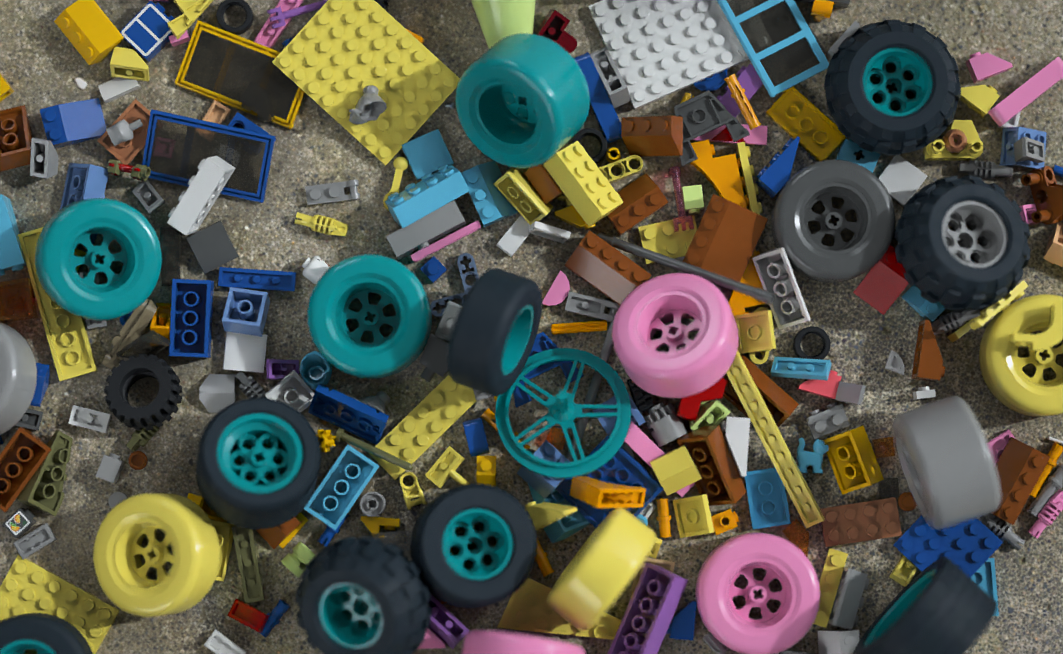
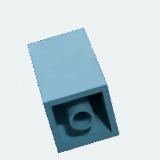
[0,194,26,276]

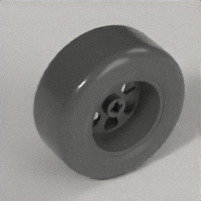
[771,160,895,283]

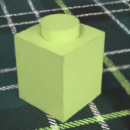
[681,185,704,214]

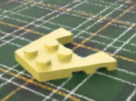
[167,0,214,39]

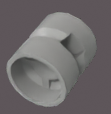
[360,492,387,517]

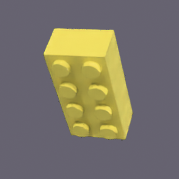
[543,141,624,227]

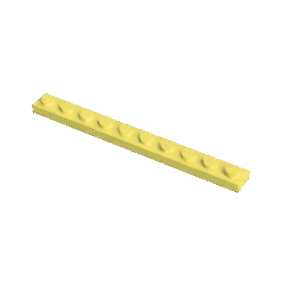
[726,350,825,528]

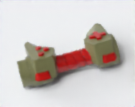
[107,159,151,182]

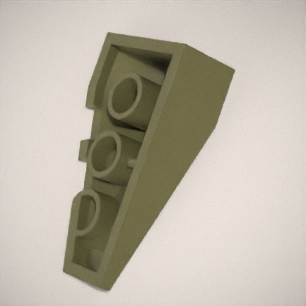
[16,430,73,516]

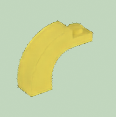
[1010,304,1063,351]

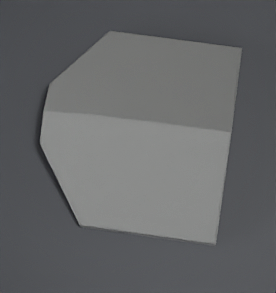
[199,374,236,413]

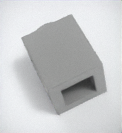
[96,453,125,483]

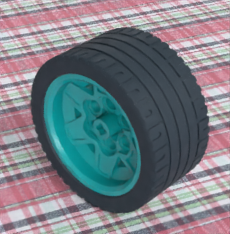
[853,557,998,654]

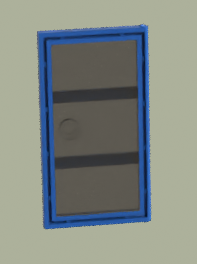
[142,109,276,203]

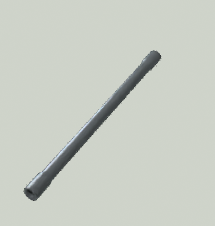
[597,232,775,305]

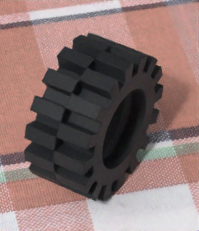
[627,379,654,412]

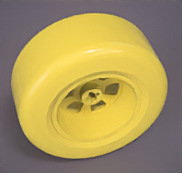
[979,294,1063,417]
[93,493,220,617]
[547,507,656,630]

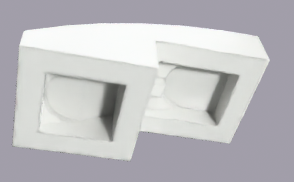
[496,215,531,257]

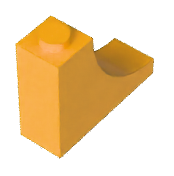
[570,476,646,508]

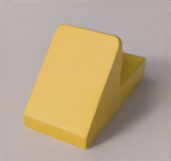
[361,516,401,538]

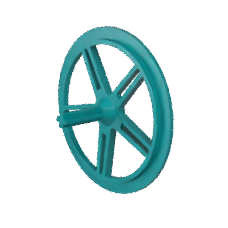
[495,348,631,478]

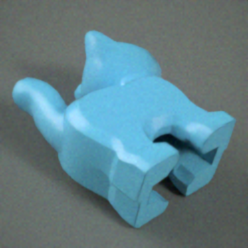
[796,438,829,473]

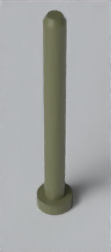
[334,428,413,471]

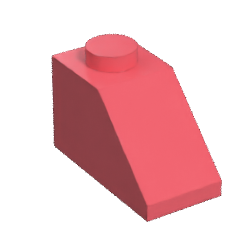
[797,370,842,400]

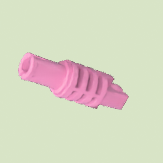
[1027,489,1063,539]

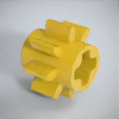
[316,429,336,452]

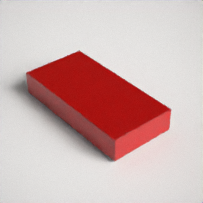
[227,598,269,633]

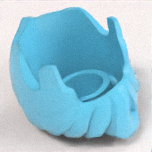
[300,351,332,390]

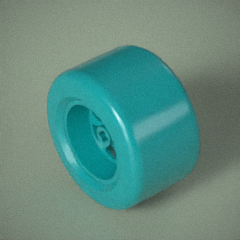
[455,33,590,168]
[307,254,432,379]

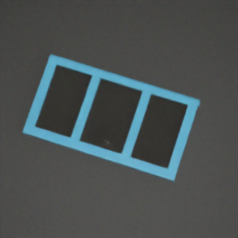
[717,0,829,98]

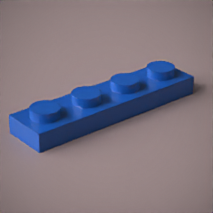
[218,267,297,292]

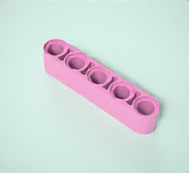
[988,56,1063,127]
[624,421,695,498]

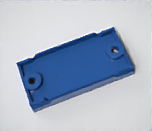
[308,383,389,445]

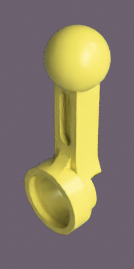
[383,156,409,211]

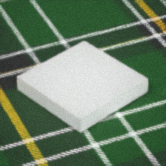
[878,155,927,207]

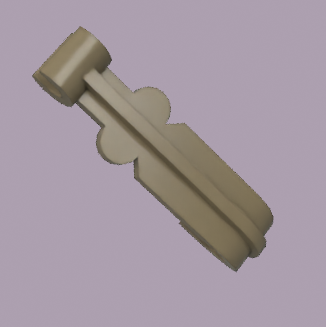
[101,299,158,370]

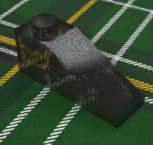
[160,227,182,286]

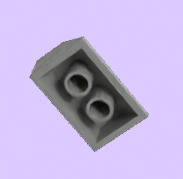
[828,567,870,630]

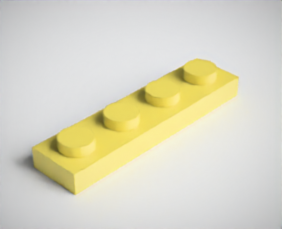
[736,142,763,215]
[813,548,848,628]

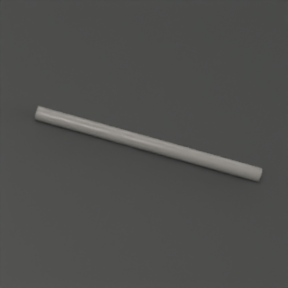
[566,322,613,462]

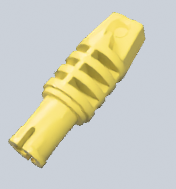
[295,212,349,236]

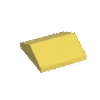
[650,445,702,496]

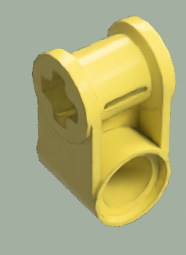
[400,472,427,510]

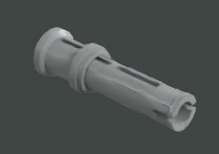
[1026,463,1063,517]

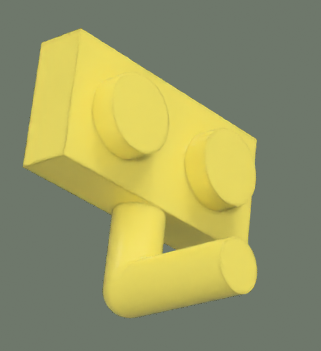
[425,446,470,488]

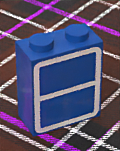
[120,0,175,62]

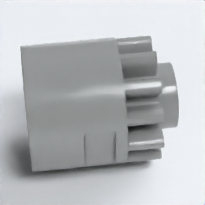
[644,402,687,448]

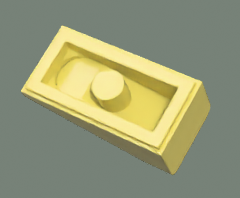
[889,555,918,587]

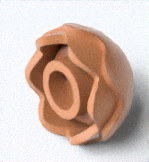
[943,129,967,153]

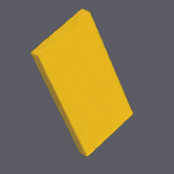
[766,86,846,162]

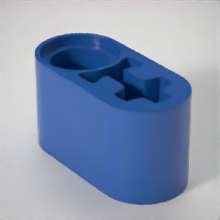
[463,417,490,457]

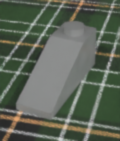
[590,47,631,108]

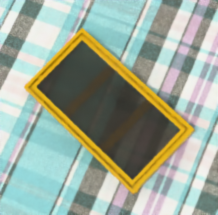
[174,20,305,130]

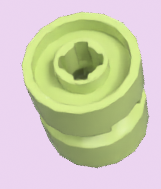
[281,541,316,578]

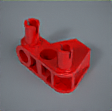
[677,378,727,421]

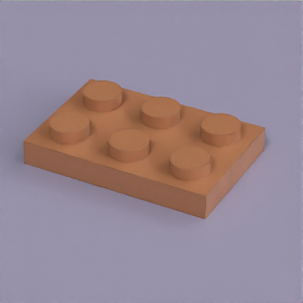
[97,99,165,165]

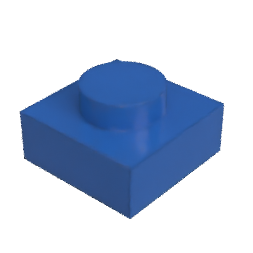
[420,256,447,283]

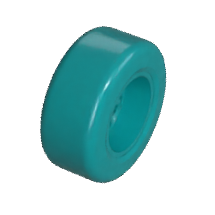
[35,198,162,320]

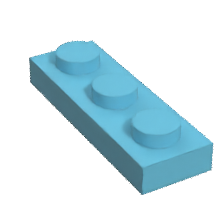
[770,357,832,380]

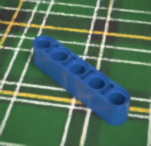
[574,52,622,144]

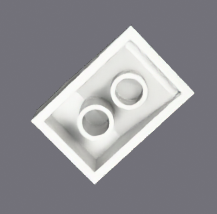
[720,417,750,477]

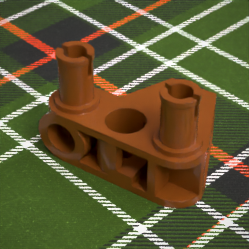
[1021,166,1063,225]

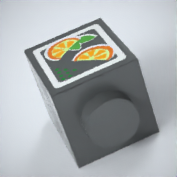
[3,508,36,538]

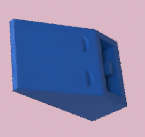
[756,136,800,198]

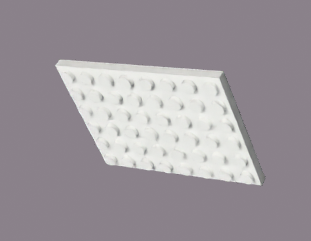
[588,0,773,110]

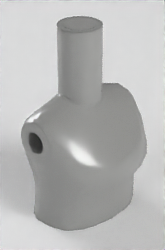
[106,119,143,146]

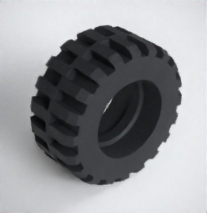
[104,353,182,431]

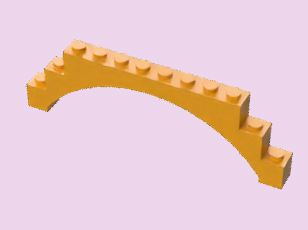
[690,139,767,316]

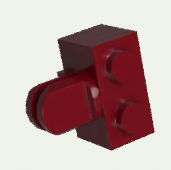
[534,10,577,53]

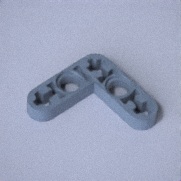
[430,253,479,317]

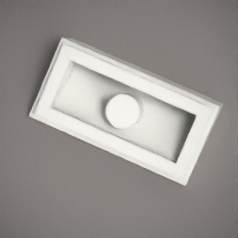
[98,77,141,103]

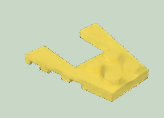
[947,280,1028,342]

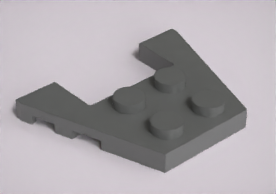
[674,90,750,167]

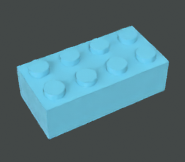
[384,164,470,228]

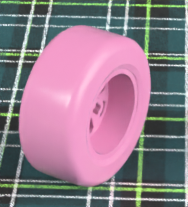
[612,273,739,398]
[695,533,820,654]
[462,630,586,654]

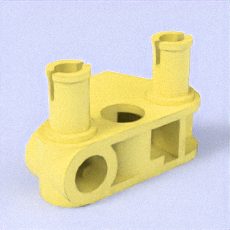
[923,120,983,161]

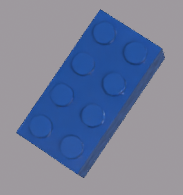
[169,279,214,358]

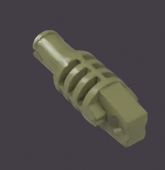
[126,425,160,452]

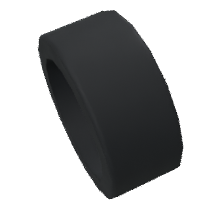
[216,0,254,35]
[571,128,607,164]
[793,326,831,360]

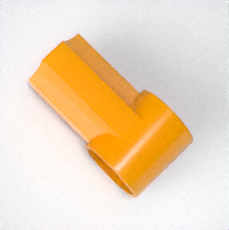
[810,0,834,22]

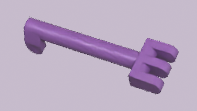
[267,0,328,29]

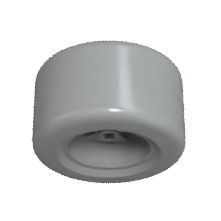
[892,395,1001,530]

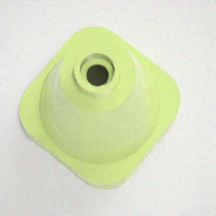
[471,0,536,49]

